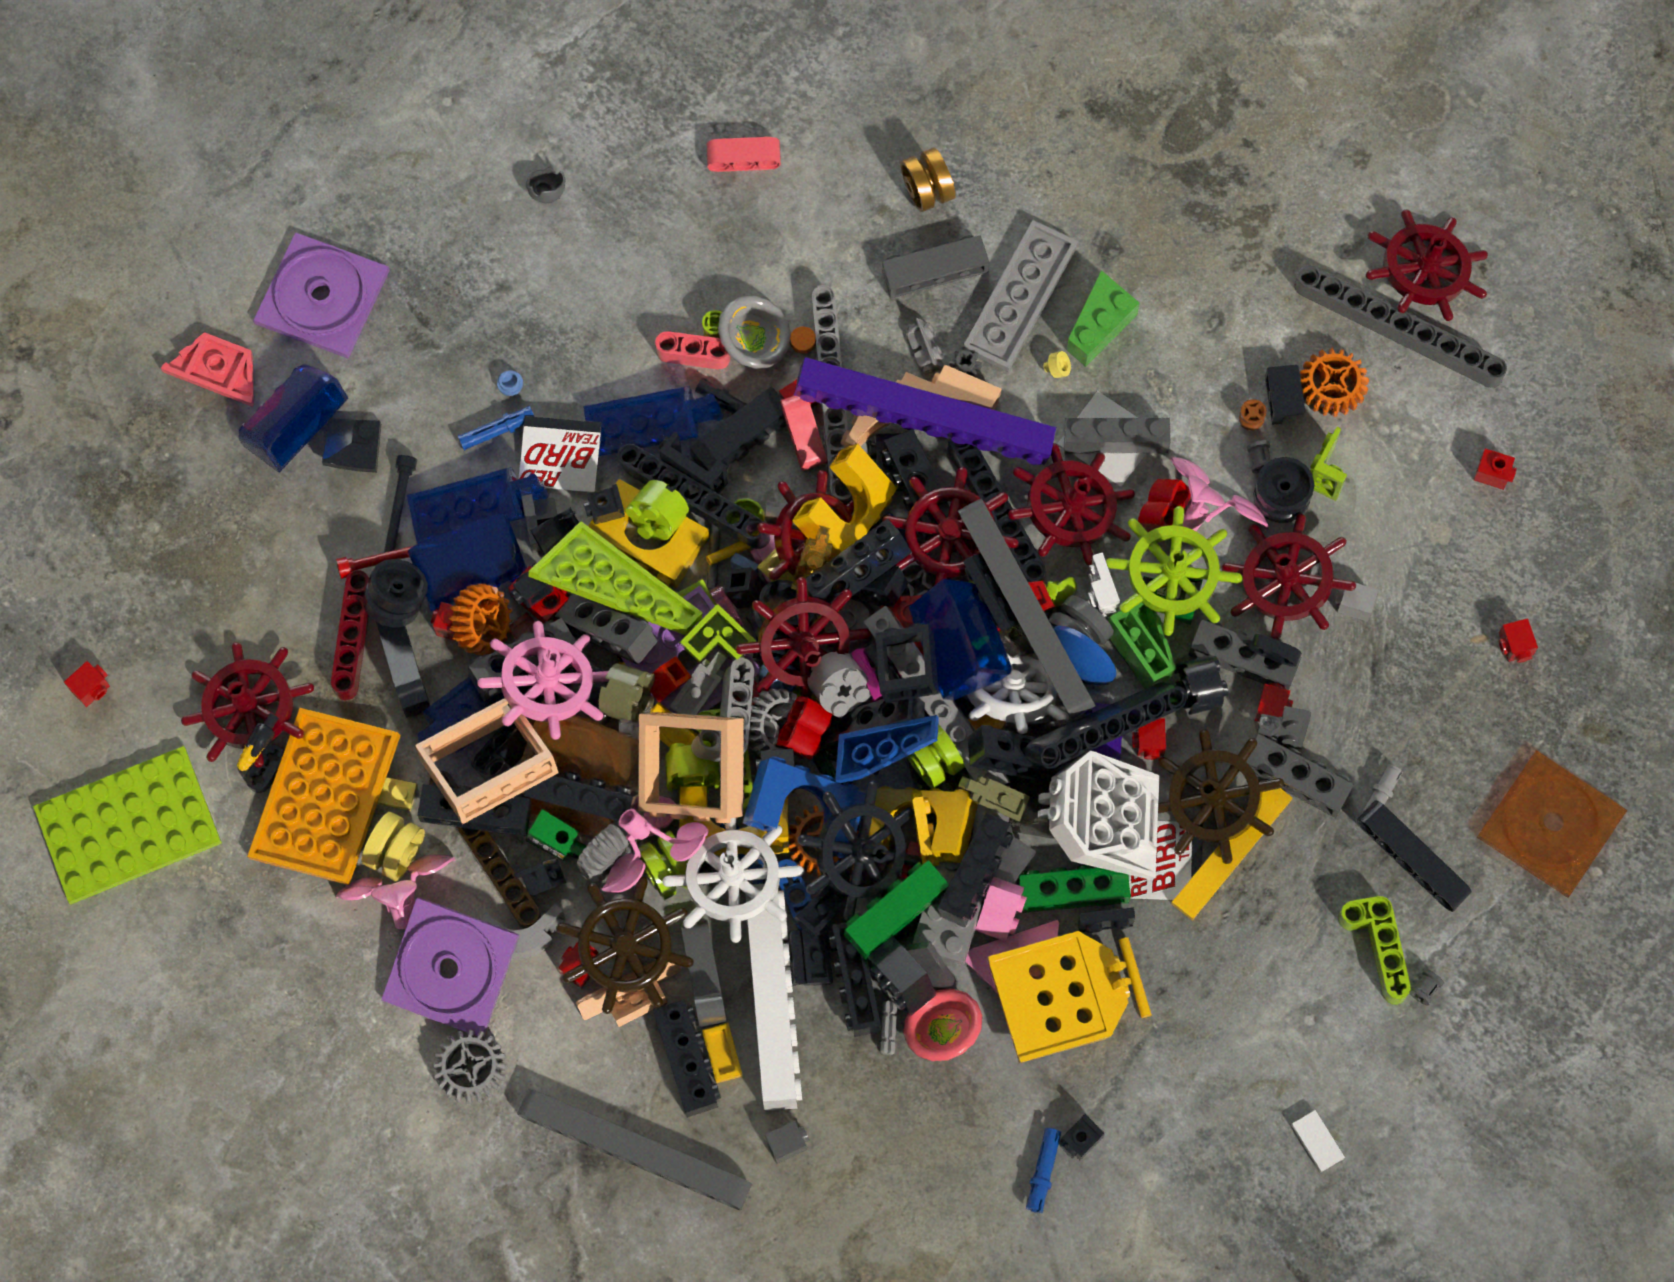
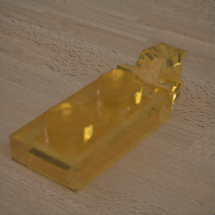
[791,525,832,593]

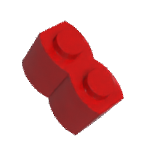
[1138,479,1191,532]
[776,696,832,760]

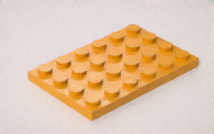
[247,708,401,885]

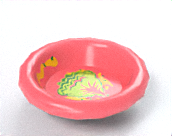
[903,989,982,1061]

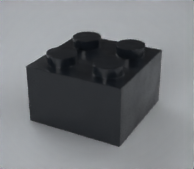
[868,936,936,1016]

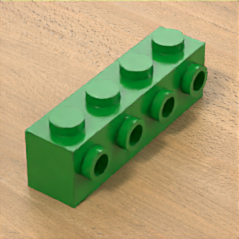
[844,860,950,959]

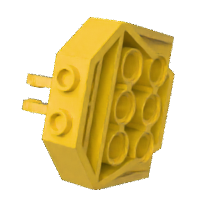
[987,931,1132,1063]

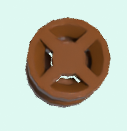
[1239,399,1266,431]

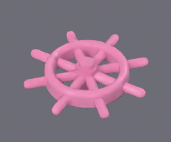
[477,621,609,739]

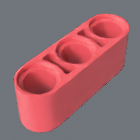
[707,137,781,172]
[655,331,730,369]
[780,396,827,471]

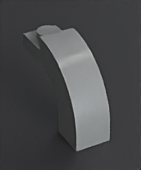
[479,903,565,959]

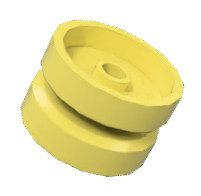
[361,812,425,881]

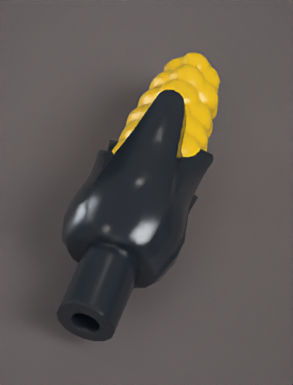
[237,713,279,771]

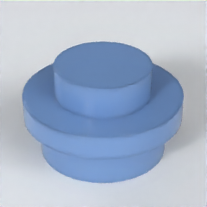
[497,371,523,396]

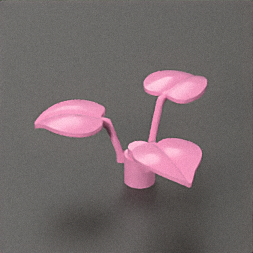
[1170,456,1269,531]
[601,795,708,893]
[336,854,455,929]

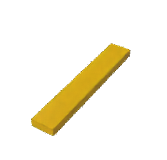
[1171,788,1293,921]

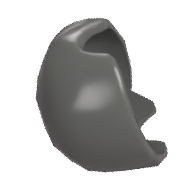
[526,167,566,204]

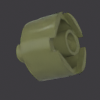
[599,663,655,725]

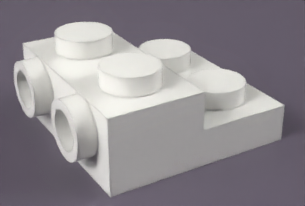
[1087,553,1120,621]

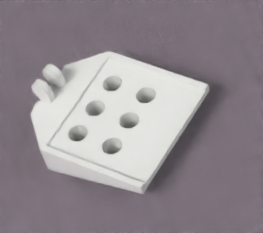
[1038,751,1159,880]

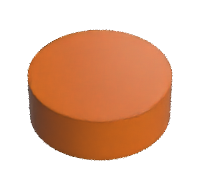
[790,326,816,354]

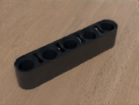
[1356,800,1472,912]

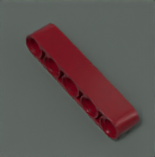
[331,570,369,701]

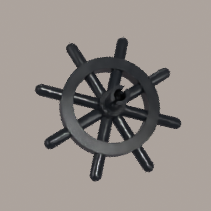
[798,781,922,921]

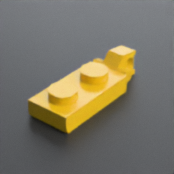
[910,790,939,866]

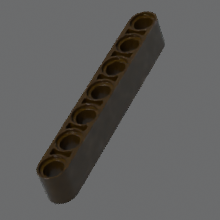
[429,771,541,929]

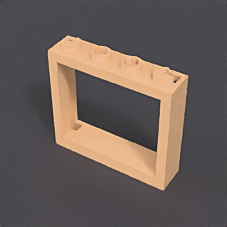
[415,698,558,824]
[639,712,744,823]

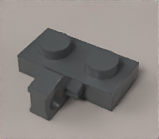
[1258,706,1311,749]

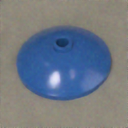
[1053,626,1116,686]

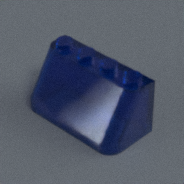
[239,364,349,473]
[408,513,527,611]
[909,579,1012,700]

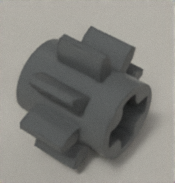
[949,347,982,378]

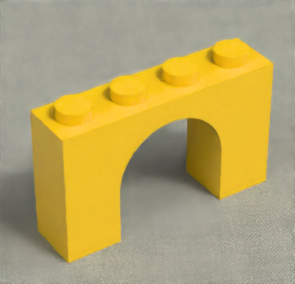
[792,444,897,562]
[588,479,709,589]
[679,786,789,856]
[869,786,978,863]

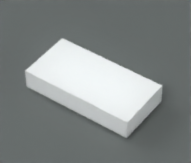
[1291,1110,1345,1173]

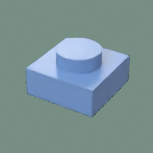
[730,553,759,575]

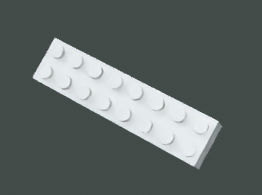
[745,884,802,1111]

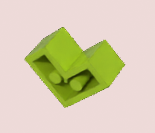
[680,604,756,663]

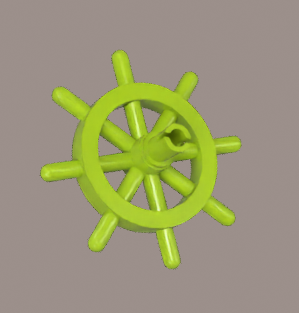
[1106,506,1242,636]

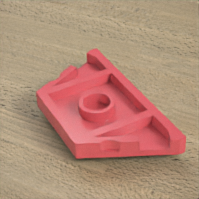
[161,332,254,407]

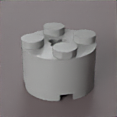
[807,652,870,717]

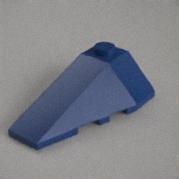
[835,715,939,783]

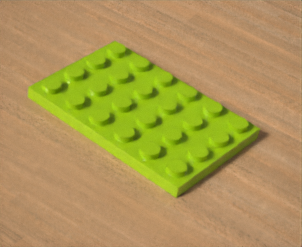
[33,746,222,905]

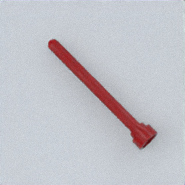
[336,536,462,579]

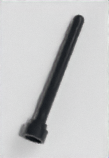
[384,455,417,553]

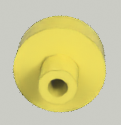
[1044,351,1071,378]

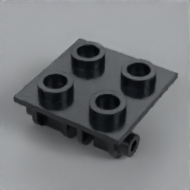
[530,507,579,556]

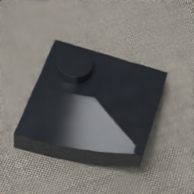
[322,418,382,473]

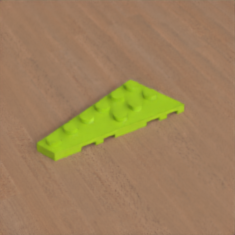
[528,521,703,635]

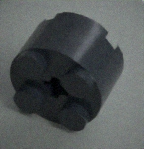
[1174,655,1229,715]

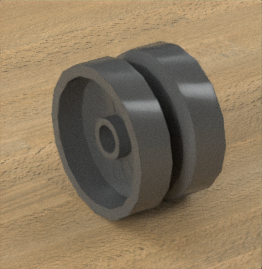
[1048,595,1114,645]

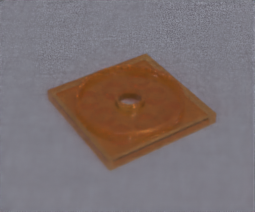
[520,702,639,838]
[1477,750,1627,898]

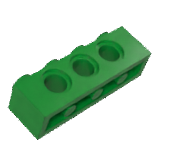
[1018,865,1131,913]

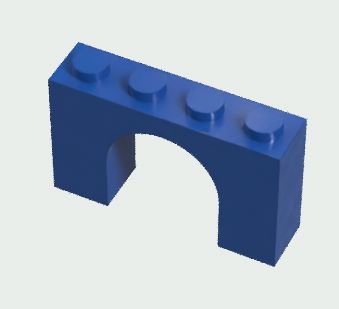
[743,756,866,858]

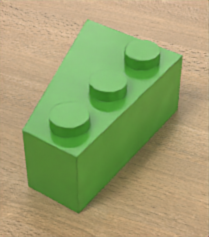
[1067,270,1140,367]
[1108,602,1176,689]

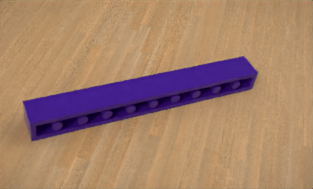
[794,357,1056,465]

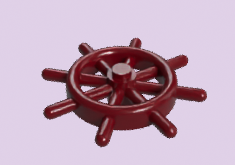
[1366,209,1488,321]
[1008,443,1135,566]
[882,467,1018,597]
[757,470,854,581]
[1221,513,1356,640]
[735,577,872,699]
[181,642,314,768]

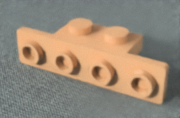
[576,960,681,1027]

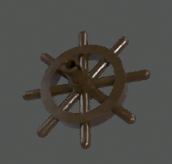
[1158,729,1284,864]
[556,877,694,1014]

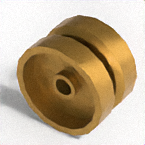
[900,147,956,212]

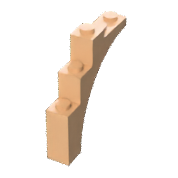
[841,365,1002,448]

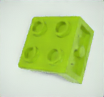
[1310,427,1347,501]

